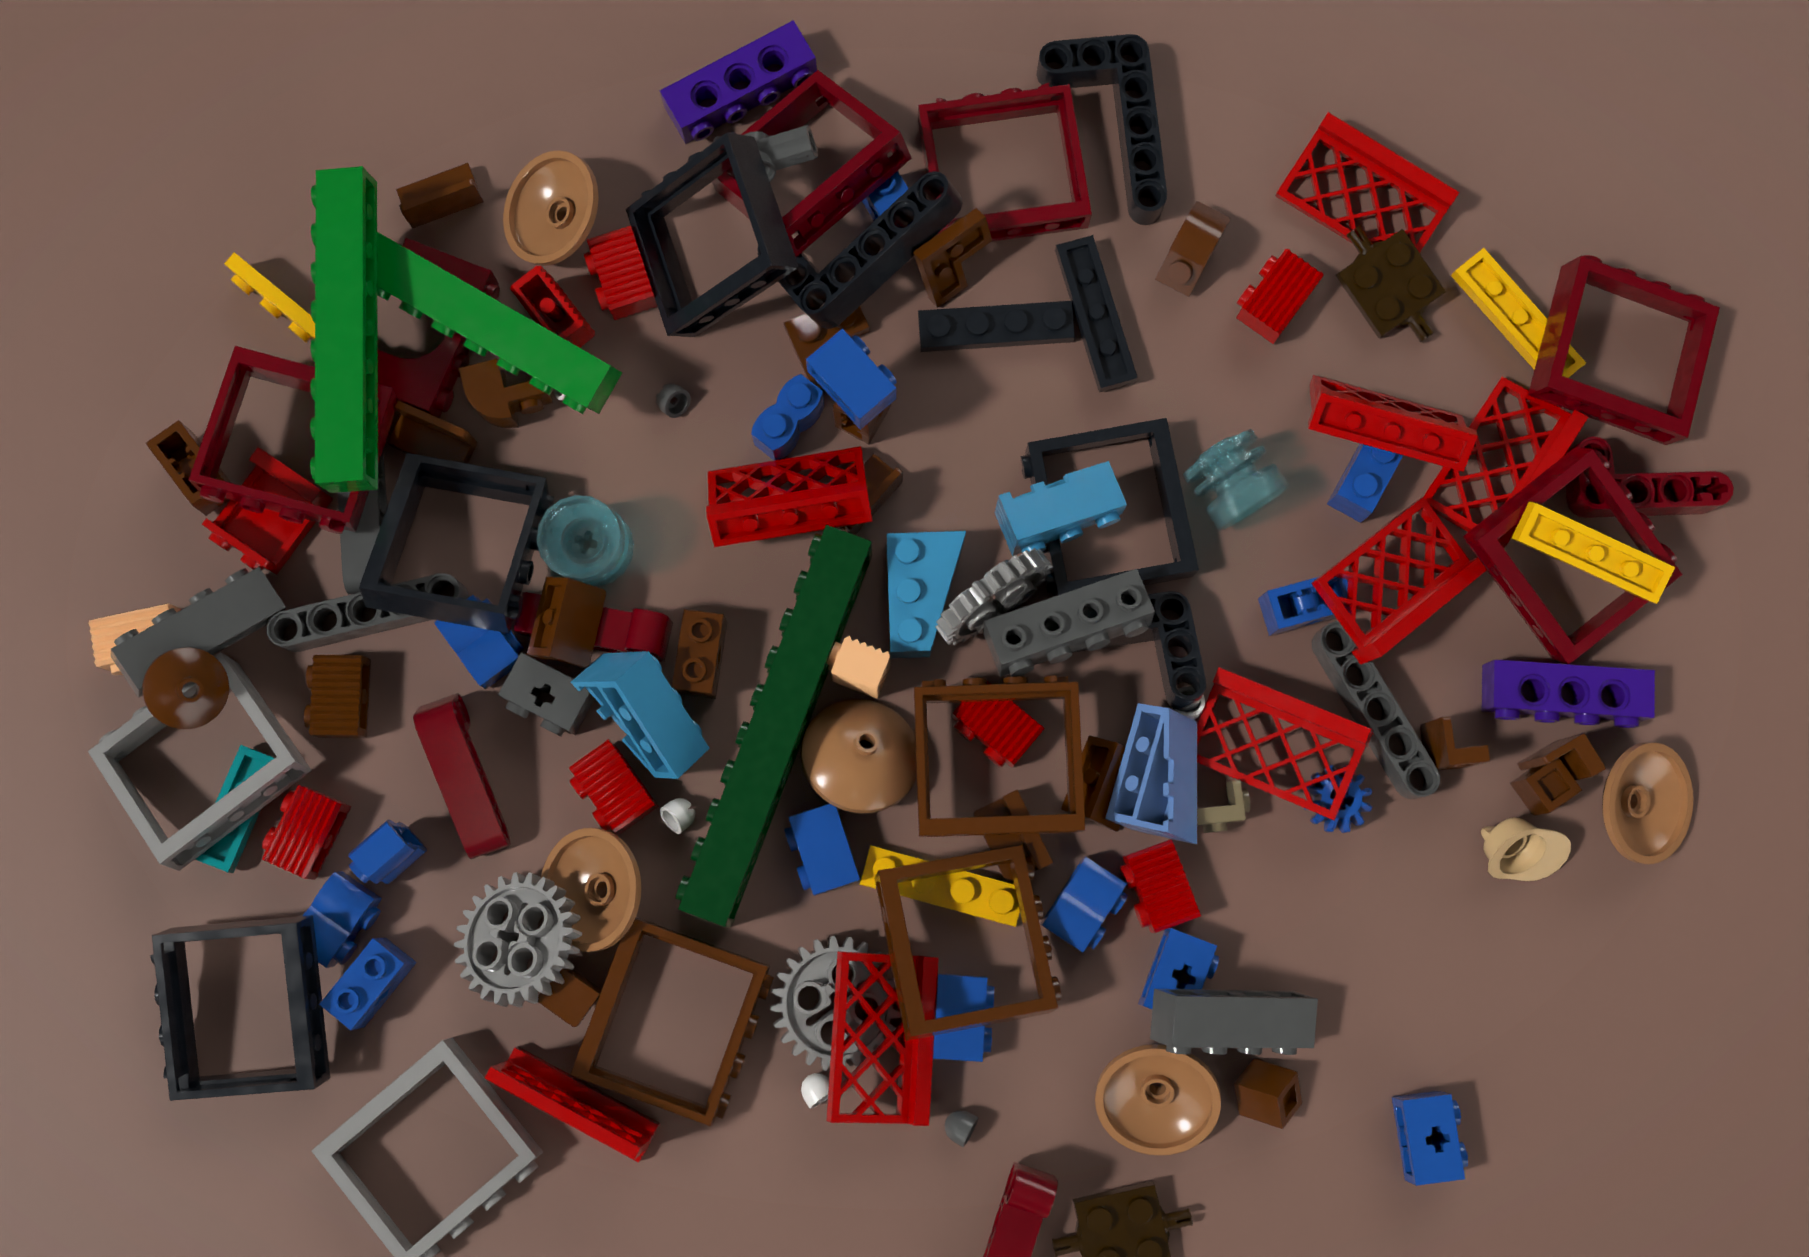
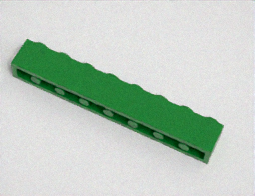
[310,166,378,493]
[377,232,623,414]

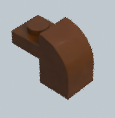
[1155,201,1231,297]
[458,358,553,428]

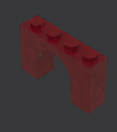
[378,238,500,418]

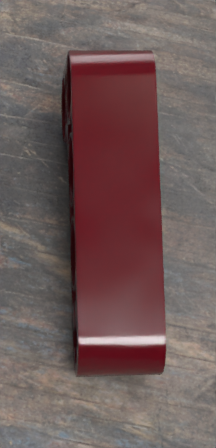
[1565,436,1734,518]
[513,592,673,662]
[413,693,511,859]
[983,1162,1058,1257]

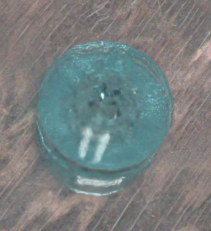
[1182,429,1290,531]
[537,495,634,587]

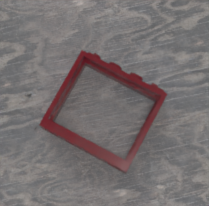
[712,70,912,257]
[918,83,1092,242]
[1528,255,1720,445]
[189,346,399,534]
[1463,447,1683,664]

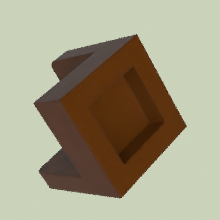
[1510,758,1582,816]
[538,968,602,1027]
[1234,1059,1302,1129]

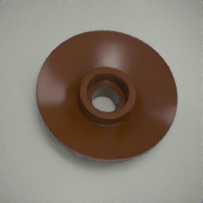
[142,647,229,729]

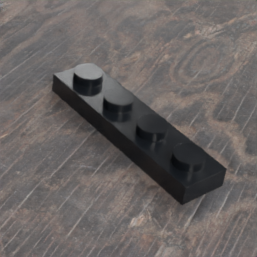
[1055,235,1138,392]
[918,301,1075,352]

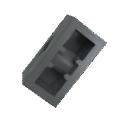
[498,653,595,737]

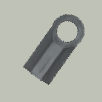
[745,125,818,182]

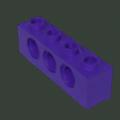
[659,20,817,144]
[1481,660,1655,728]

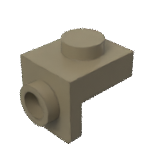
[1197,780,1250,833]

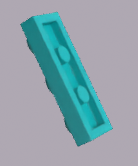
[195,745,275,873]

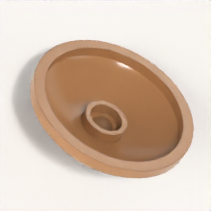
[503,150,599,266]
[801,699,917,813]
[1602,742,1693,864]
[541,828,641,952]
[1095,1044,1221,1155]

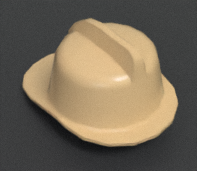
[1481,817,1571,881]

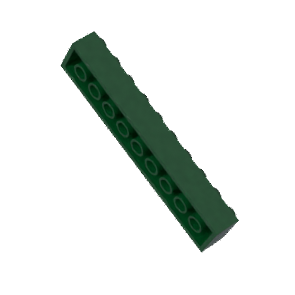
[675,525,872,927]

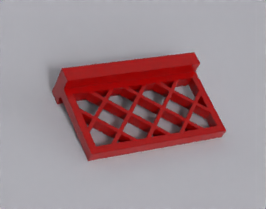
[1275,112,1460,253]
[1308,375,1478,472]
[1423,376,1589,549]
[706,446,873,547]
[1311,497,1487,665]
[1197,667,1373,821]
[826,951,939,1126]
[484,1046,660,1163]

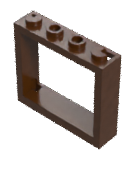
[914,675,1085,837]
[874,845,1061,1041]
[570,917,774,1126]

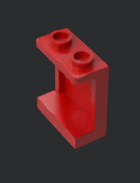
[202,447,333,575]

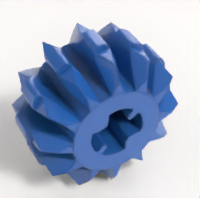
[1303,765,1372,833]

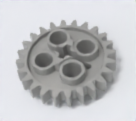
[935,548,1053,645]
[454,872,582,1008]
[770,936,901,1071]

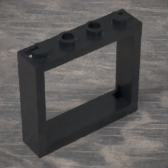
[626,132,799,337]
[1020,418,1199,597]
[359,453,554,633]
[150,915,330,1101]

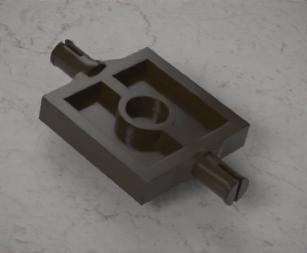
[1335,226,1446,342]
[1052,1181,1193,1257]

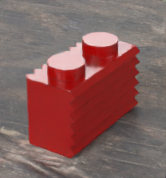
[583,225,657,320]
[1236,249,1324,344]
[510,266,595,348]
[951,681,1045,768]
[569,739,659,835]
[262,784,351,880]
[1119,839,1201,933]

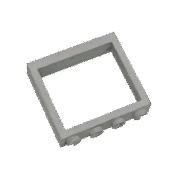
[88,652,312,871]
[311,1038,543,1257]

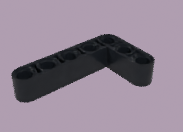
[1036,34,1167,225]
[757,171,963,329]
[1072,591,1206,712]

